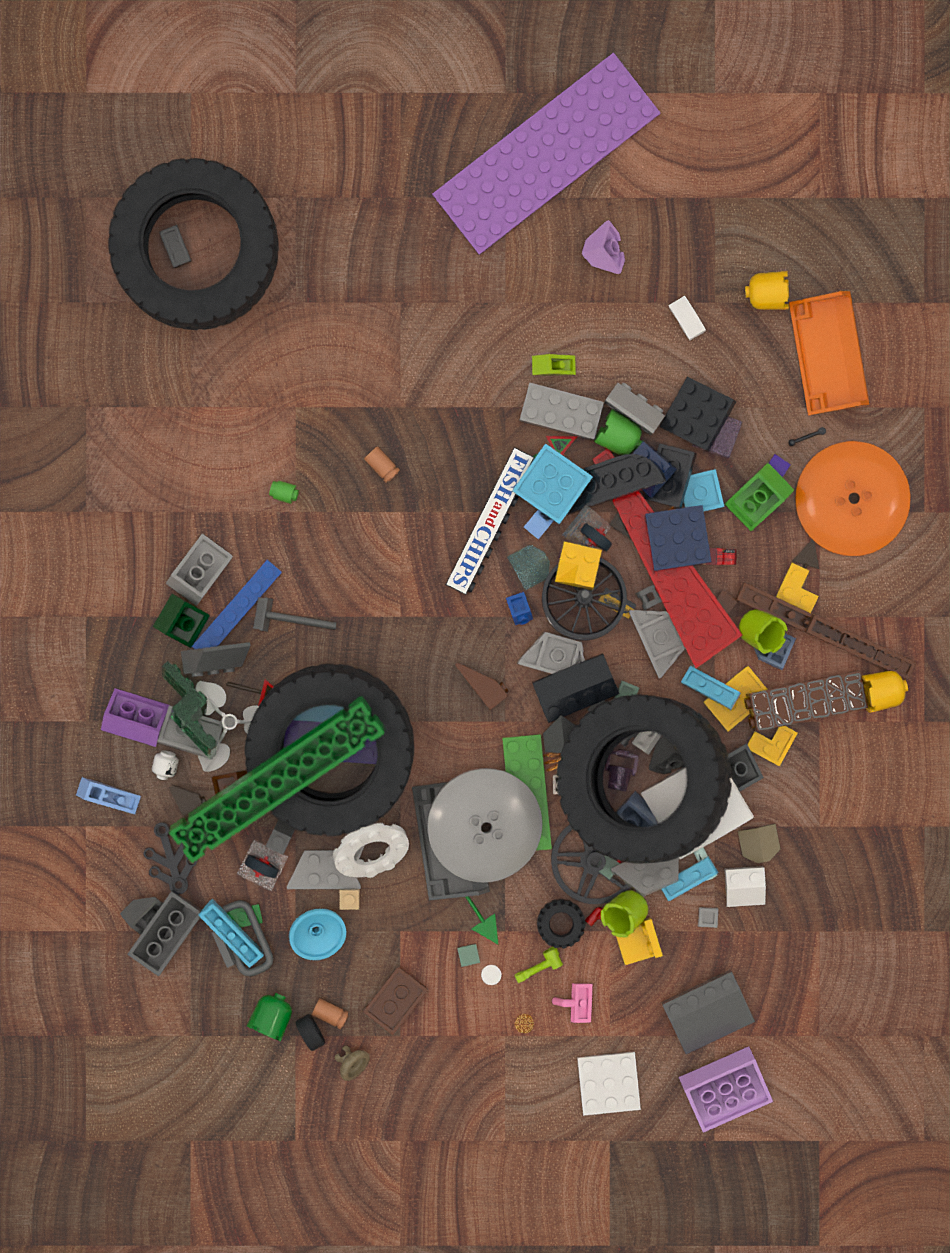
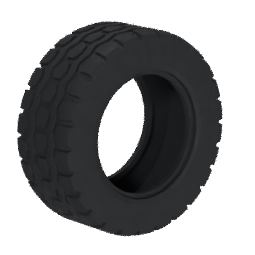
[108,158,279,330]
[245,664,414,836]
[557,694,732,864]

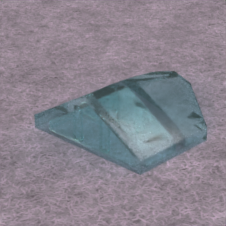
[507,545,550,590]

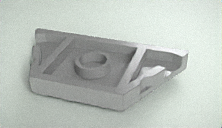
[628,610,685,678]
[517,632,585,674]
[287,850,361,889]
[611,857,679,897]

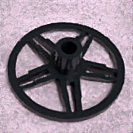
[551,824,630,904]

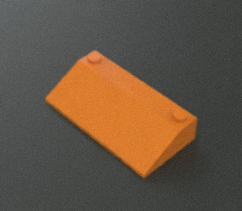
[789,291,870,415]

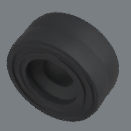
[295,1014,325,1051]

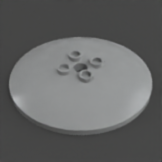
[427,768,542,882]

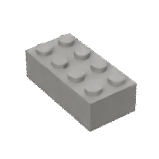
[520,382,604,440]

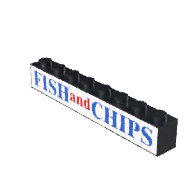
[445,447,535,595]

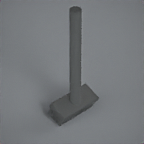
[253,597,337,632]

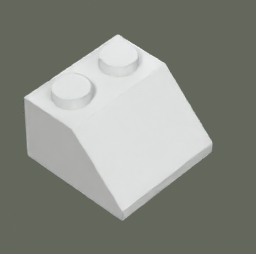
[724,866,766,907]

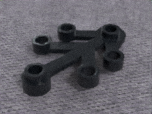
[143,822,198,895]

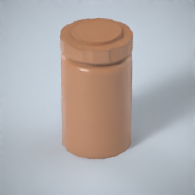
[364,446,400,483]
[312,998,349,1030]

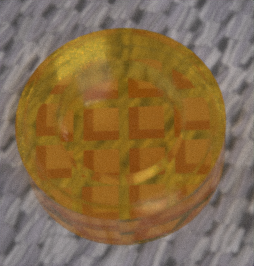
[515,1013,534,1033]

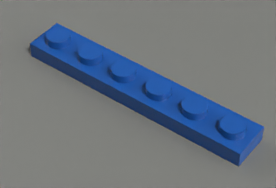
[192,560,282,649]

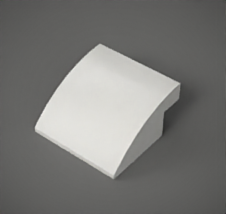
[641,767,754,859]

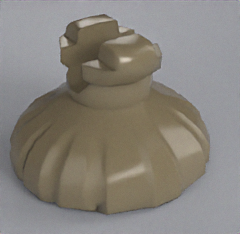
[335,1046,370,1081]

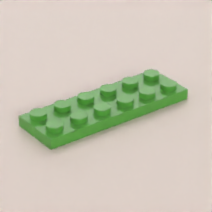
[502,734,552,851]

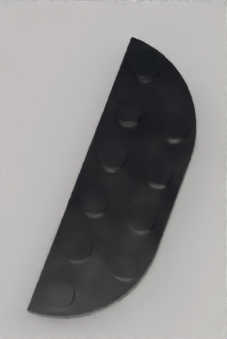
[566,454,666,516]

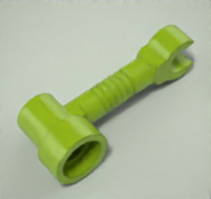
[515,947,563,983]

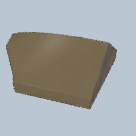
[738,824,780,863]

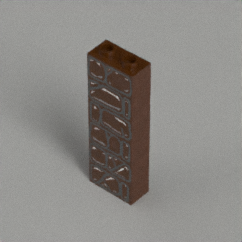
[744,670,868,732]

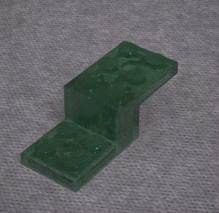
[162,661,217,759]

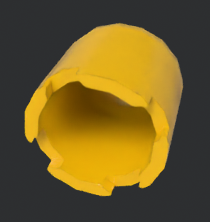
[745,271,789,310]
[862,671,908,713]

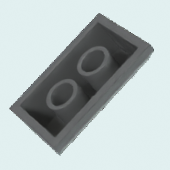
[181,642,250,677]

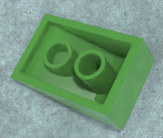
[725,463,794,531]

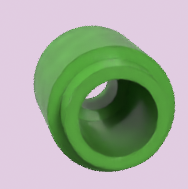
[269,481,299,504]

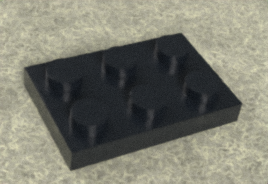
[644,443,697,508]

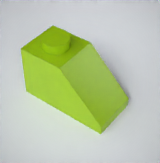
[532,354,576,376]

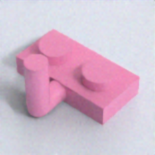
[552,983,592,1023]

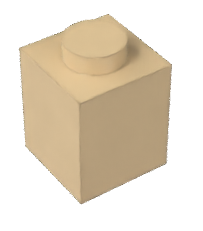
[340,889,360,910]

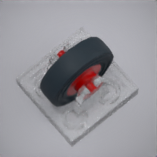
[562,505,612,552]
[237,839,289,891]

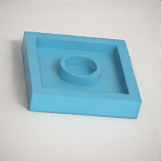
[683,469,724,511]

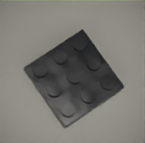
[659,377,736,452]

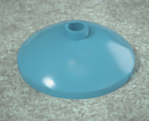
[289,909,346,960]

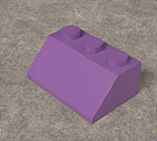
[101,689,170,747]

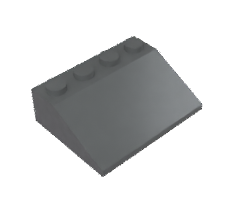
[661,970,755,1054]

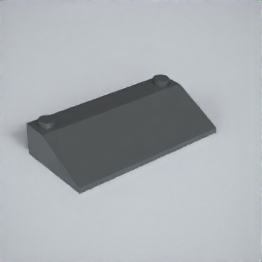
[412,781,490,900]

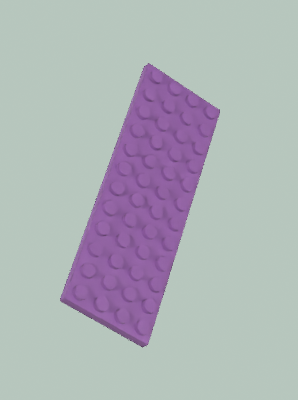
[432,53,660,255]

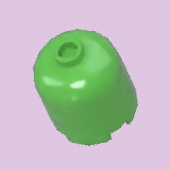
[594,409,643,455]

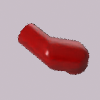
[585,907,604,927]

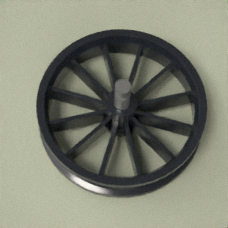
[542,558,627,641]

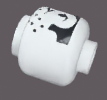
[152,750,179,780]

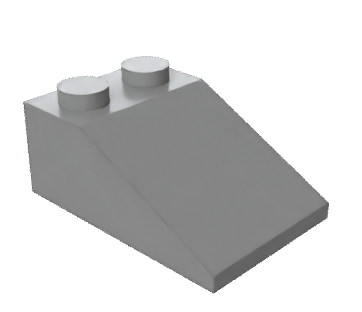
[166,534,233,606]

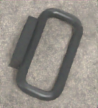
[212,900,274,977]

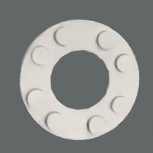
[333,823,409,878]

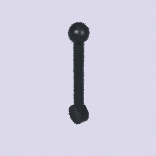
[788,427,826,446]

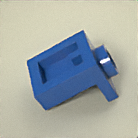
[506,592,533,625]

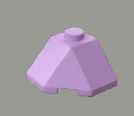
[582,220,625,274]

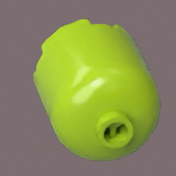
[739,609,787,654]
[601,890,648,938]

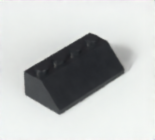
[532,653,620,723]

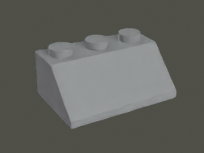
[604,382,665,435]

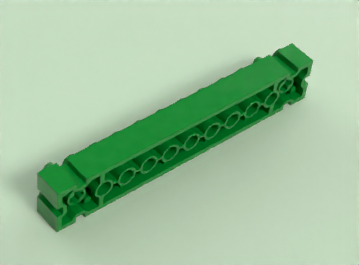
[169,696,385,863]

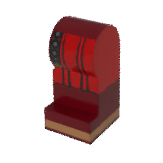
[700,548,737,565]

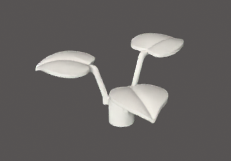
[194,681,259,772]

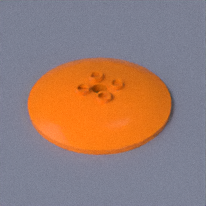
[795,441,910,556]

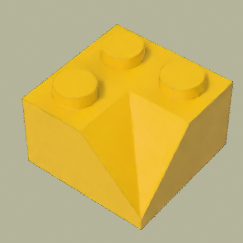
[555,542,602,590]

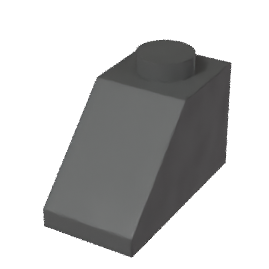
[265,820,295,855]

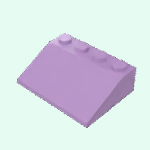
[679,1047,773,1133]

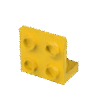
[616,917,663,965]

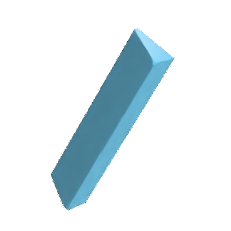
[198,899,264,968]

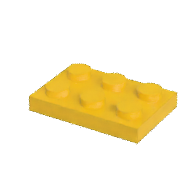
[704,665,767,732]

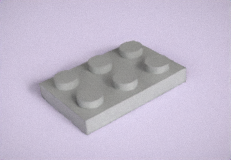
[157,706,223,760]

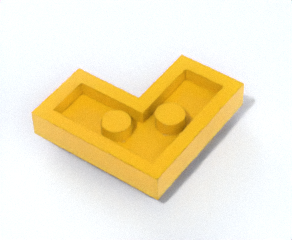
[776,563,819,613]
[748,726,797,766]

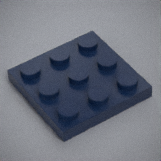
[645,505,712,571]

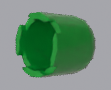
[246,993,292,1042]

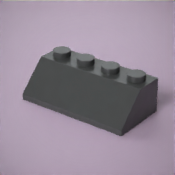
[127,891,202,977]

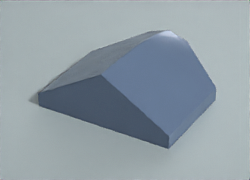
[754,634,796,670]

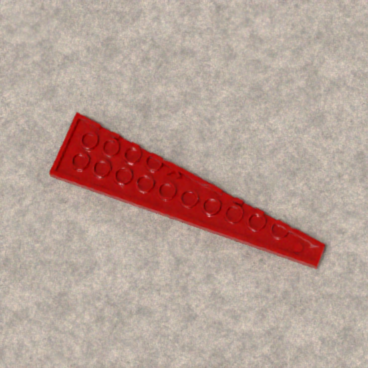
[592,449,742,669]

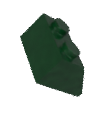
[153,594,210,648]

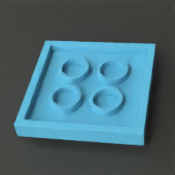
[512,444,593,525]

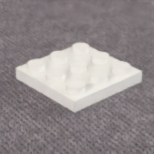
[577,1052,641,1116]

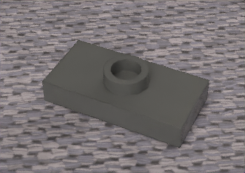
[159,225,192,268]

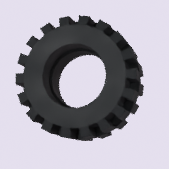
[537,899,586,949]

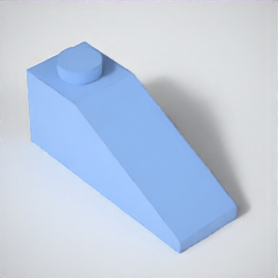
[76,777,141,814]

